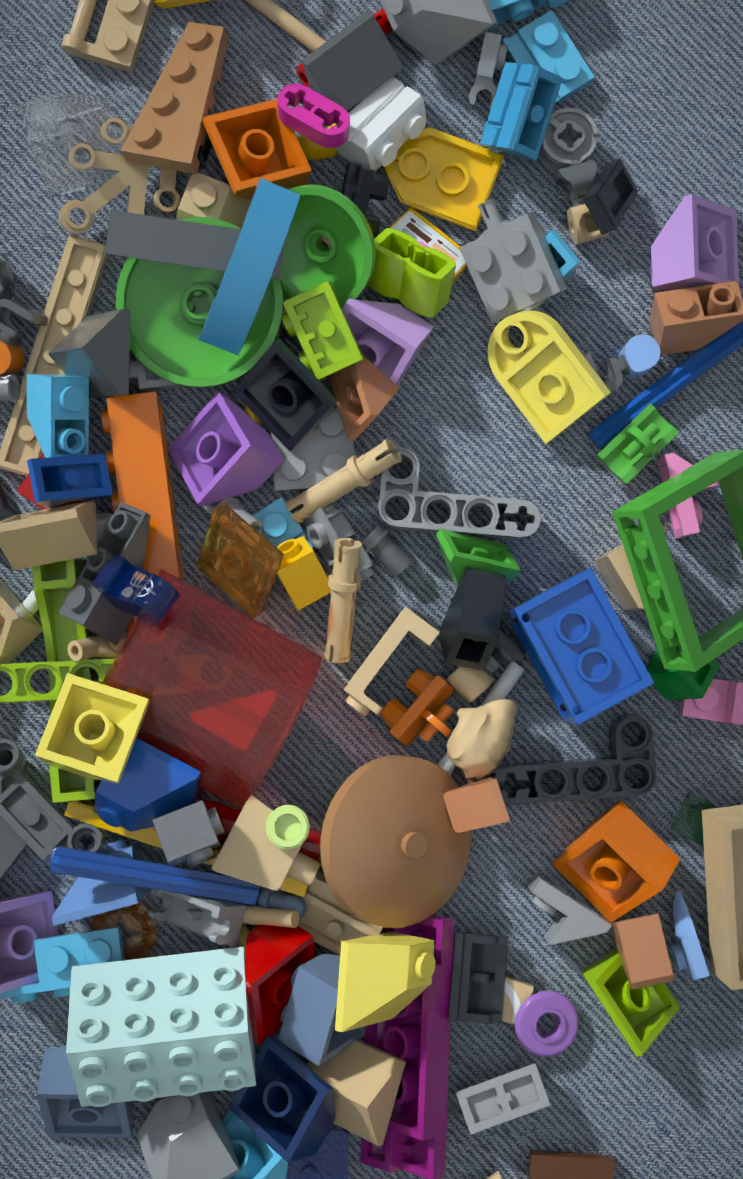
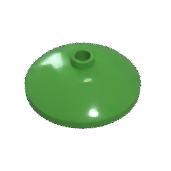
[280,185,376,307]

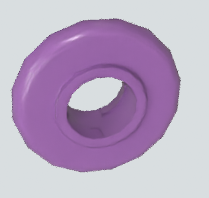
[515,991,579,1057]

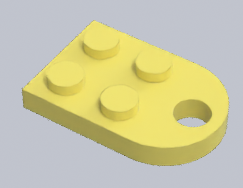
[488,310,611,444]

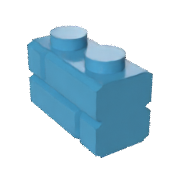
[480,62,563,161]

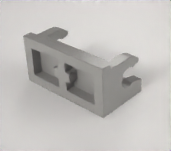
[148,889,247,947]
[456,1063,551,1135]

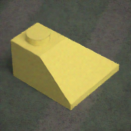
[35,673,150,784]
[335,932,435,1032]

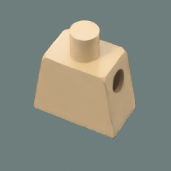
[211,795,321,891]

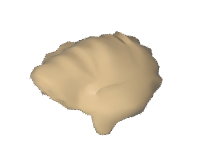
[447,698,518,780]

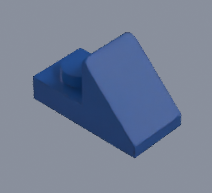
[27,454,113,508]

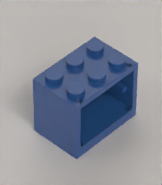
[504,568,654,725]

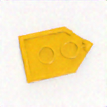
[383,127,505,232]

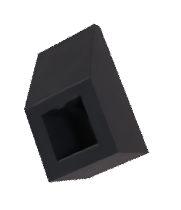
[439,567,507,671]

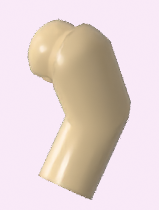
[68,630,133,661]

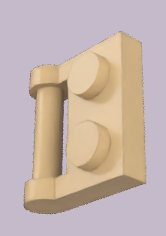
[61,0,154,73]

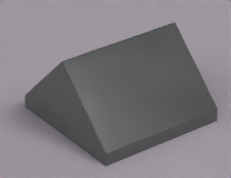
[302,10,404,111]
[48,309,130,399]

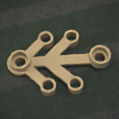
[58,118,180,234]

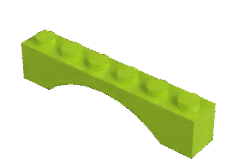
[32,557,101,803]

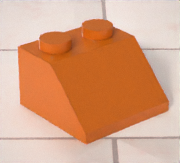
[202,99,312,201]
[552,800,681,923]

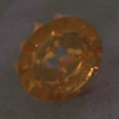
[91,902,157,960]

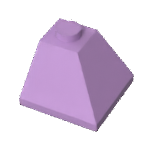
[649,194,739,291]
[343,299,434,386]

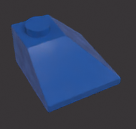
[94,738,201,832]

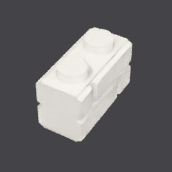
[335,76,427,171]

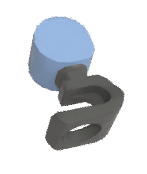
[584,334,661,397]

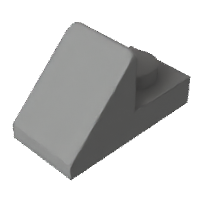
[527,873,612,945]

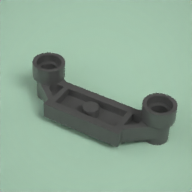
[0,739,108,865]

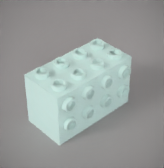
[66,947,256,1107]

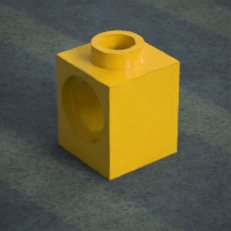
[268,536,331,611]

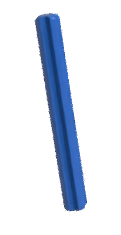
[588,321,743,450]
[50,846,260,905]

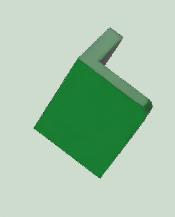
[646,647,720,700]

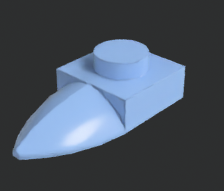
[670,891,710,981]

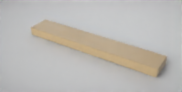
[0,234,109,477]

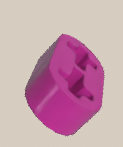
[278,84,350,148]

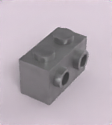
[152,800,226,867]

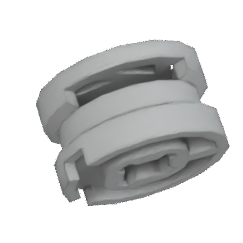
[539,107,598,173]

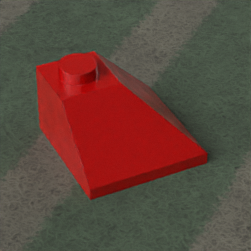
[245,925,315,1045]

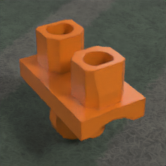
[380,668,455,747]

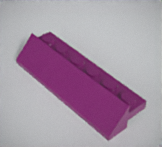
[360,914,454,1179]

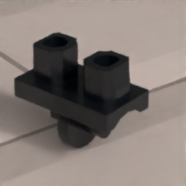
[333,162,390,239]

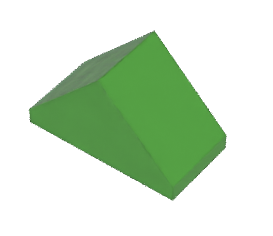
[436,529,521,588]

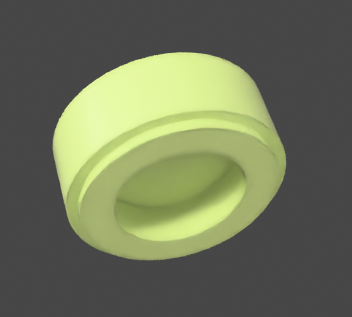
[266,805,310,849]

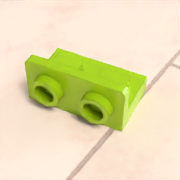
[281,281,365,381]

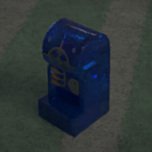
[91,554,180,625]

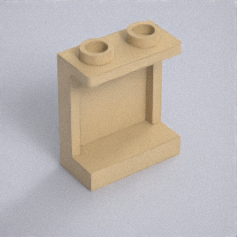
[343,607,440,716]

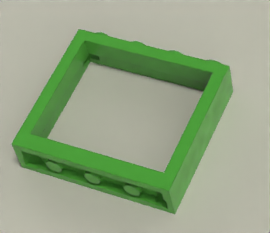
[612,450,743,672]

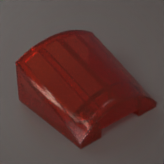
[99,569,323,809]

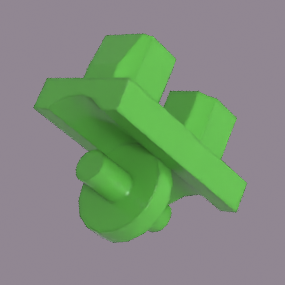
[596,403,680,486]

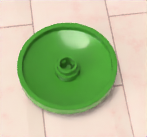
[116,217,284,388]

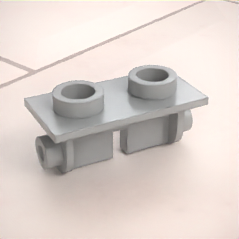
[303,504,375,582]

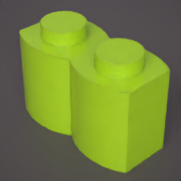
[368,228,456,318]

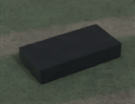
[583,158,638,235]

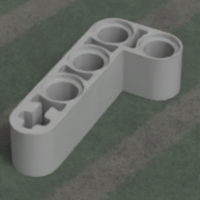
[378,448,541,541]

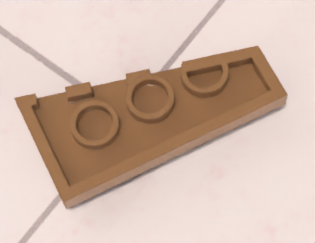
[120,22,229,174]

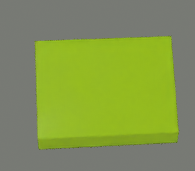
[581,948,680,1057]

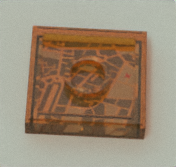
[196,503,284,617]

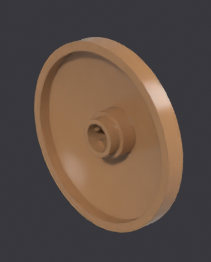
[320,755,472,928]

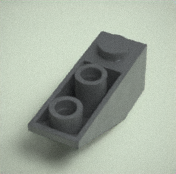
[58,502,151,644]

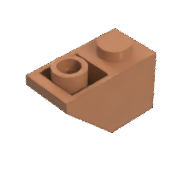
[649,281,743,355]

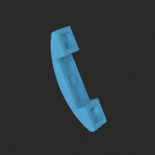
[199,178,301,355]

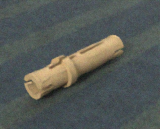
[286,438,402,524]
[324,538,362,663]

